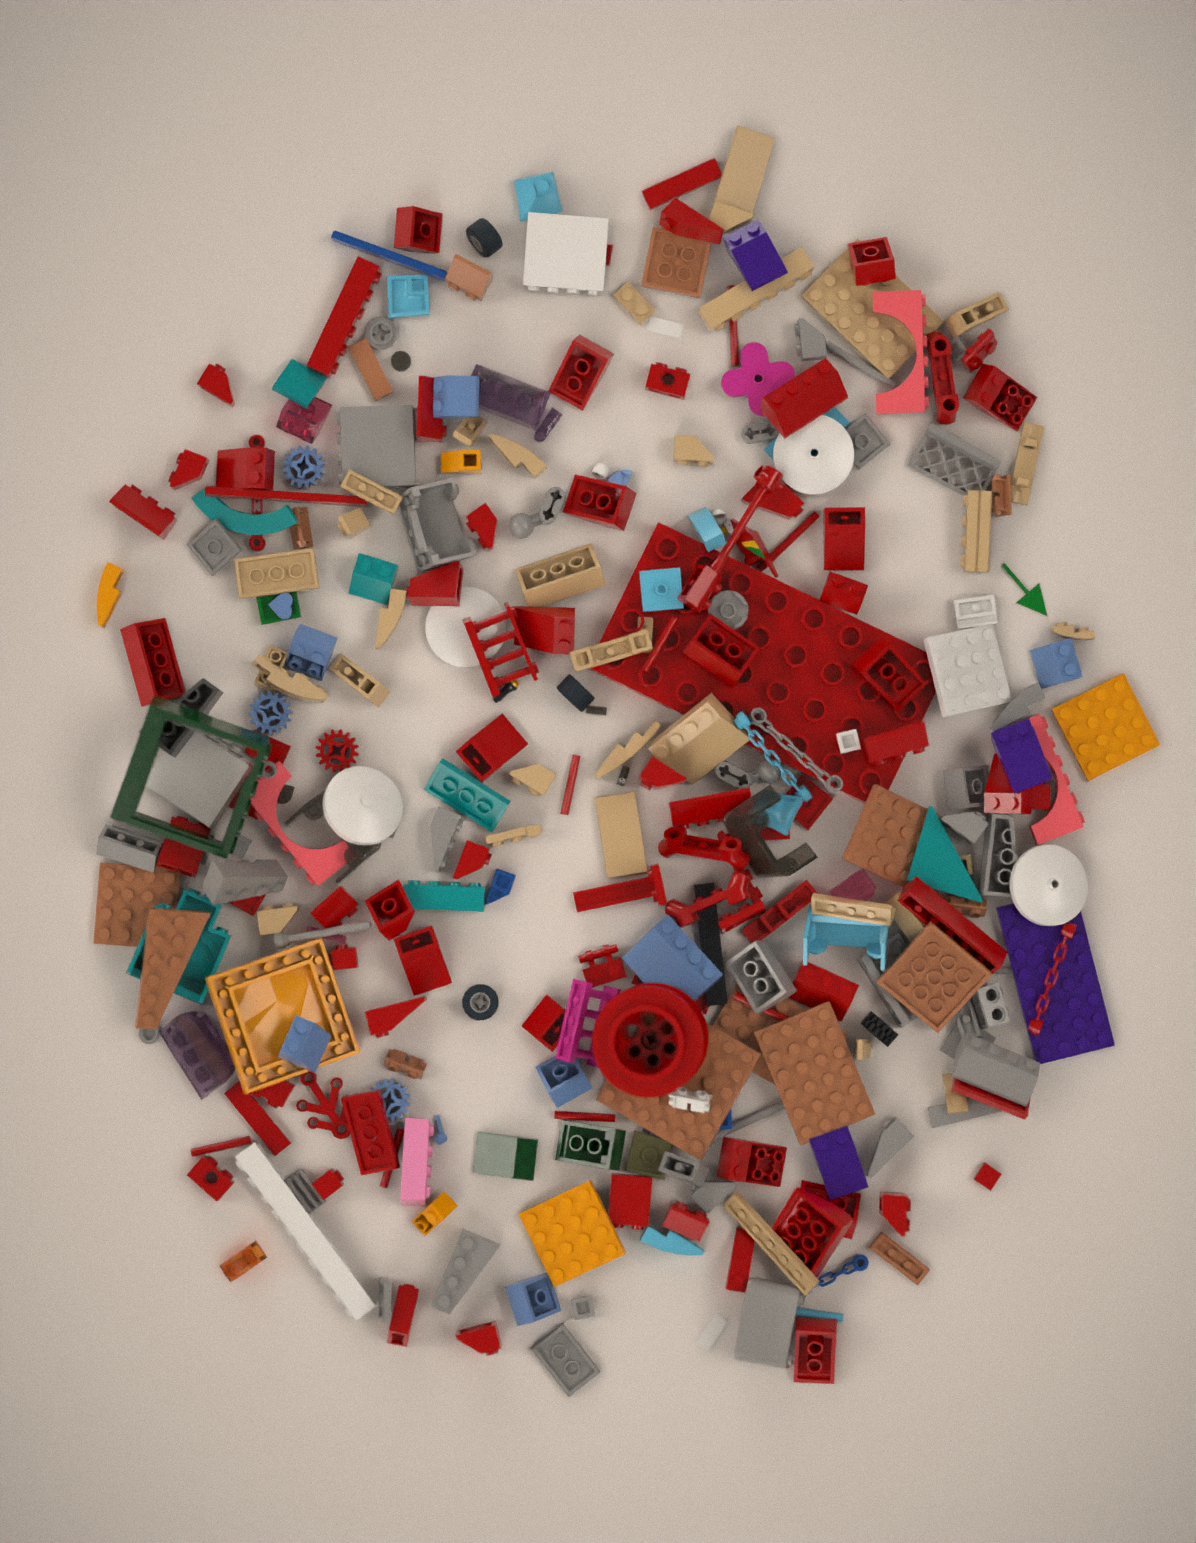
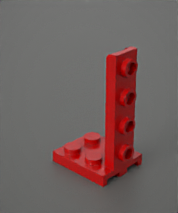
[717,830,765,934]
[573,864,667,912]

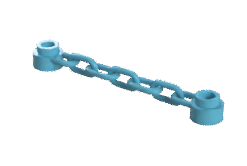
[734,711,813,802]

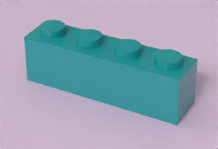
[403,880,485,912]

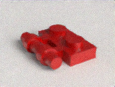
[961,328,998,374]
[578,944,627,988]

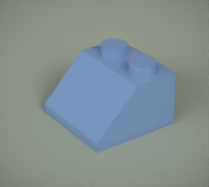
[433,375,479,420]
[1030,638,1083,689]
[278,1015,331,1073]
[535,1056,593,1108]
[505,1272,561,1326]

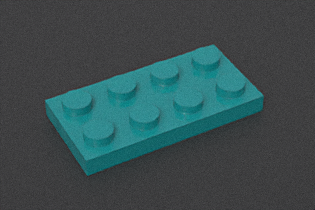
[424,758,511,832]

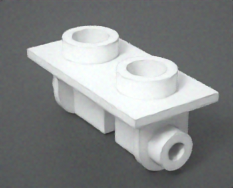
[669,1087,713,1113]

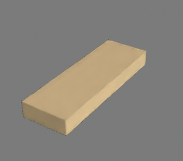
[340,469,403,515]

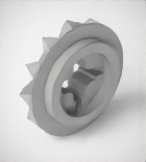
[365,317,397,350]

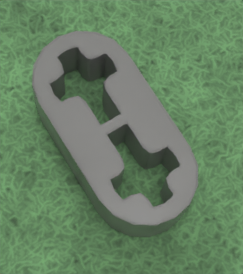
[741,421,779,444]

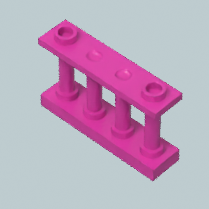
[555,979,621,1067]

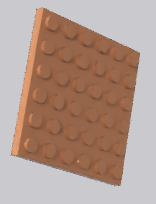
[596,1013,762,1161]

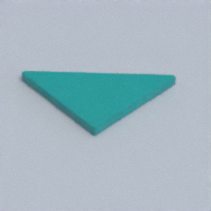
[907,806,983,903]

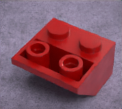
[522,995,566,1052]
[879,1192,911,1237]
[662,1201,710,1242]

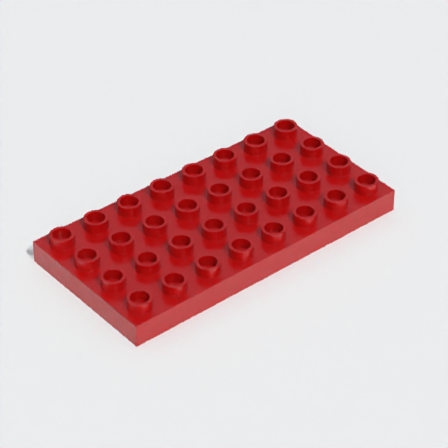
[588,522,936,804]

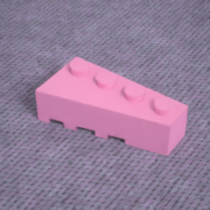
[400,1118,434,1207]

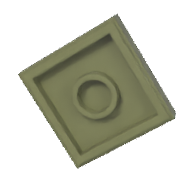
[625,1131,673,1180]

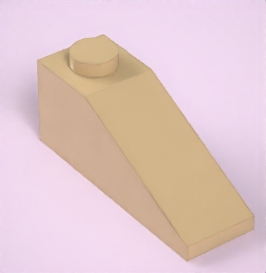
[944,292,1009,339]
[328,653,391,708]

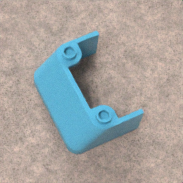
[803,906,889,971]

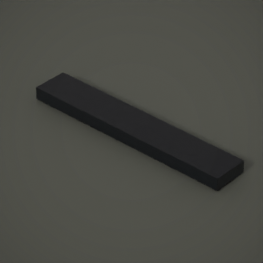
[694,883,728,1006]

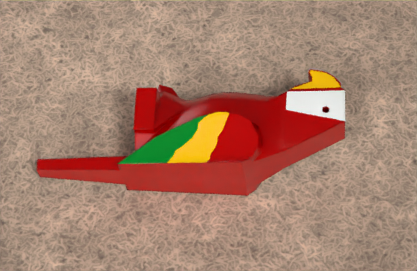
[721,519,779,578]

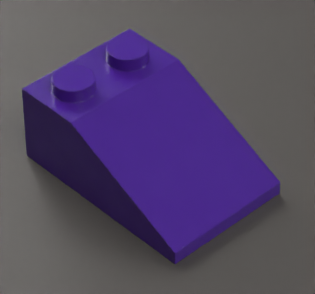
[723,219,788,291]
[991,718,1052,794]
[809,1126,869,1201]

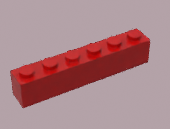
[307,256,382,378]
[897,876,1008,974]

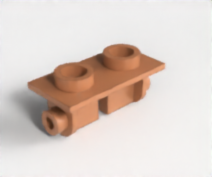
[991,474,1012,517]
[290,507,313,550]
[946,894,987,918]
[384,1049,427,1079]

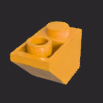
[441,450,481,474]
[411,1191,458,1236]

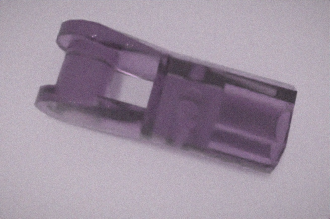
[534,407,562,443]

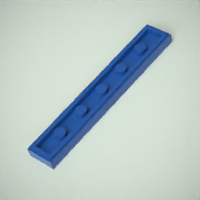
[331,231,447,282]

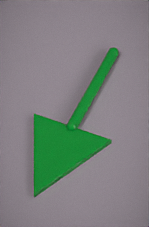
[1002,564,1047,616]

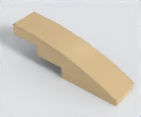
[594,721,661,779]

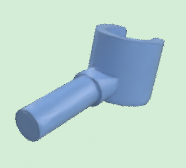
[434,1115,447,1145]

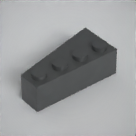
[139,678,224,758]

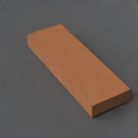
[348,338,394,401]
[869,1232,930,1285]

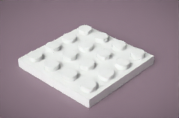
[923,624,1012,718]

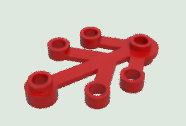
[296,1071,350,1139]

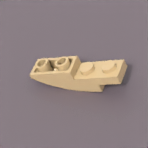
[252,655,329,703]

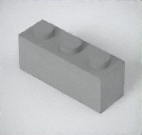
[96,824,163,873]

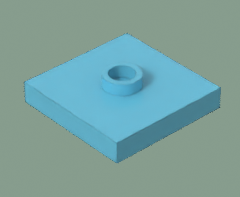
[639,568,684,612]

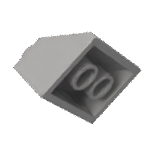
[725,940,797,1014]

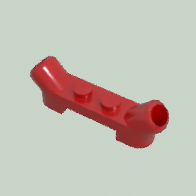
[927,331,959,425]
[658,827,750,871]
[665,870,751,928]

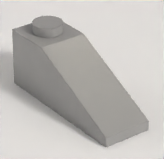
[866,1118,914,1179]

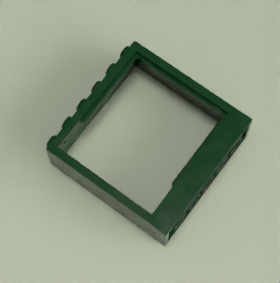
[110,696,272,859]

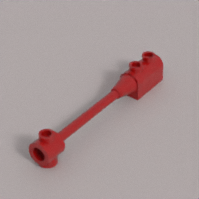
[677,465,784,612]

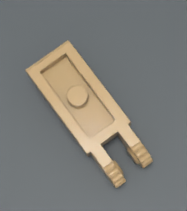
[485,824,542,847]

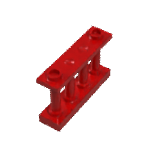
[462,602,540,697]

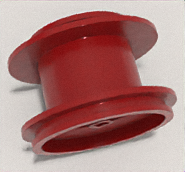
[592,983,709,1098]

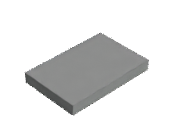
[531,1323,601,1397]

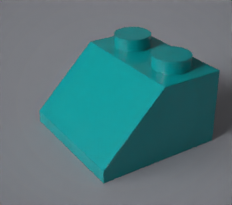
[348,553,399,605]

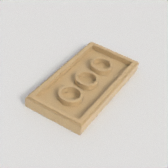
[714,125,775,213]
[234,548,320,599]
[595,792,647,878]

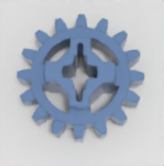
[282,445,326,489]
[248,691,293,735]
[370,1078,411,1122]

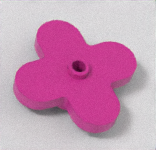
[721,342,795,417]

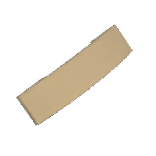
[569,629,653,672]

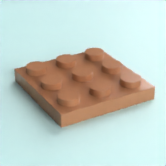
[641,227,711,298]

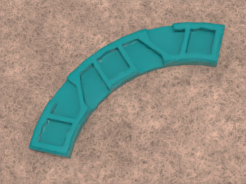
[191,488,299,535]

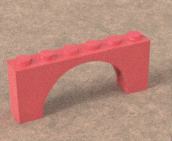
[873,290,929,414]
[1029,714,1085,845]
[249,761,356,886]

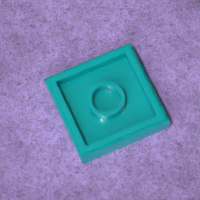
[272,359,327,409]

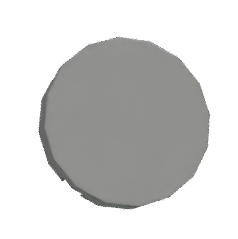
[708,590,749,630]

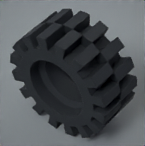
[861,1011,898,1047]

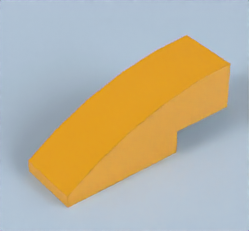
[97,562,124,628]

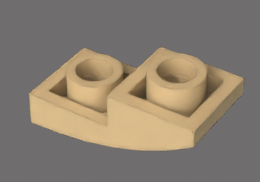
[1050,622,1095,640]
[254,645,288,693]

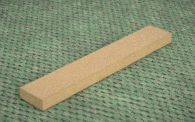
[723,1191,820,1296]

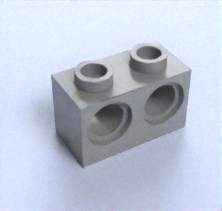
[971,982,1010,1030]

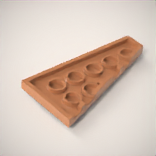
[135,908,211,1029]

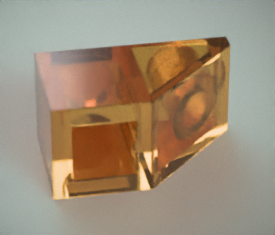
[219,1241,267,1282]

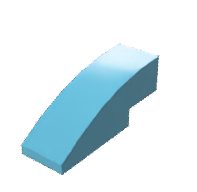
[688,507,726,552]
[640,1225,705,1255]

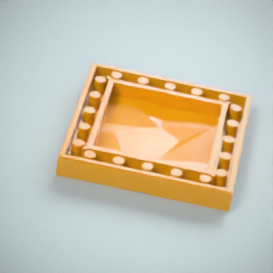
[205,937,361,1094]

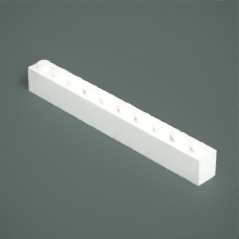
[235,1141,377,1321]

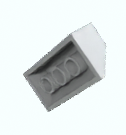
[952,1033,1040,1107]

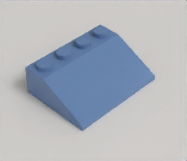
[622,915,723,1001]

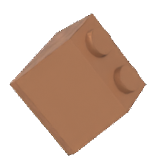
[445,254,493,301]

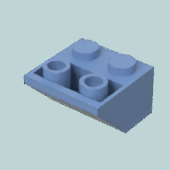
[284,624,337,681]

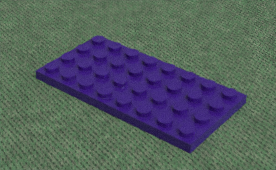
[996,903,1115,1064]

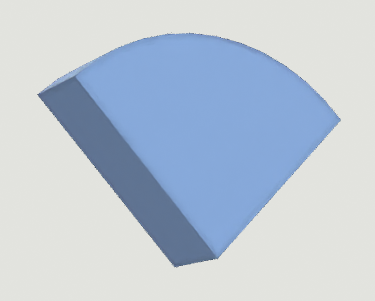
[607,470,632,486]

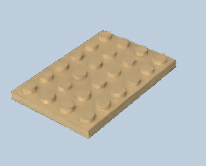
[801,238,944,379]

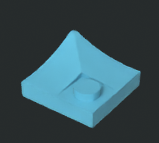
[514,172,563,222]
[387,274,430,320]
[748,791,803,835]

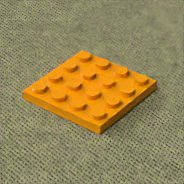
[1051,673,1160,781]
[519,1179,626,1287]

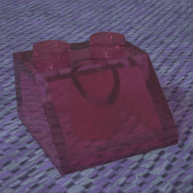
[276,397,332,444]
[828,868,877,901]

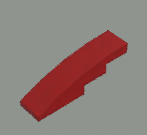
[740,879,817,944]

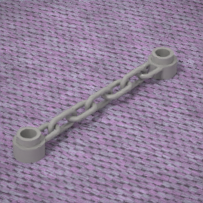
[749,708,843,793]
[173,721,277,778]

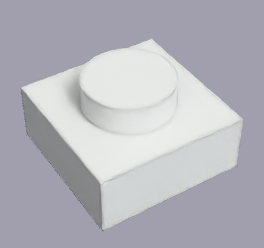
[836,729,861,754]

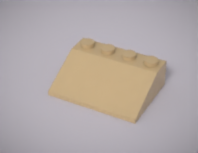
[648,693,752,785]

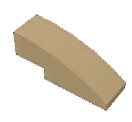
[489,434,547,479]
[375,589,407,650]

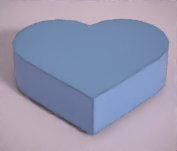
[268,593,293,620]

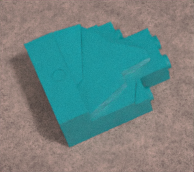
[126,888,231,1005]

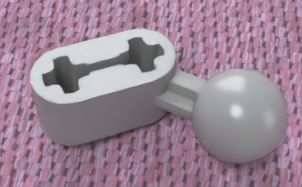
[508,487,565,539]
[716,758,781,789]

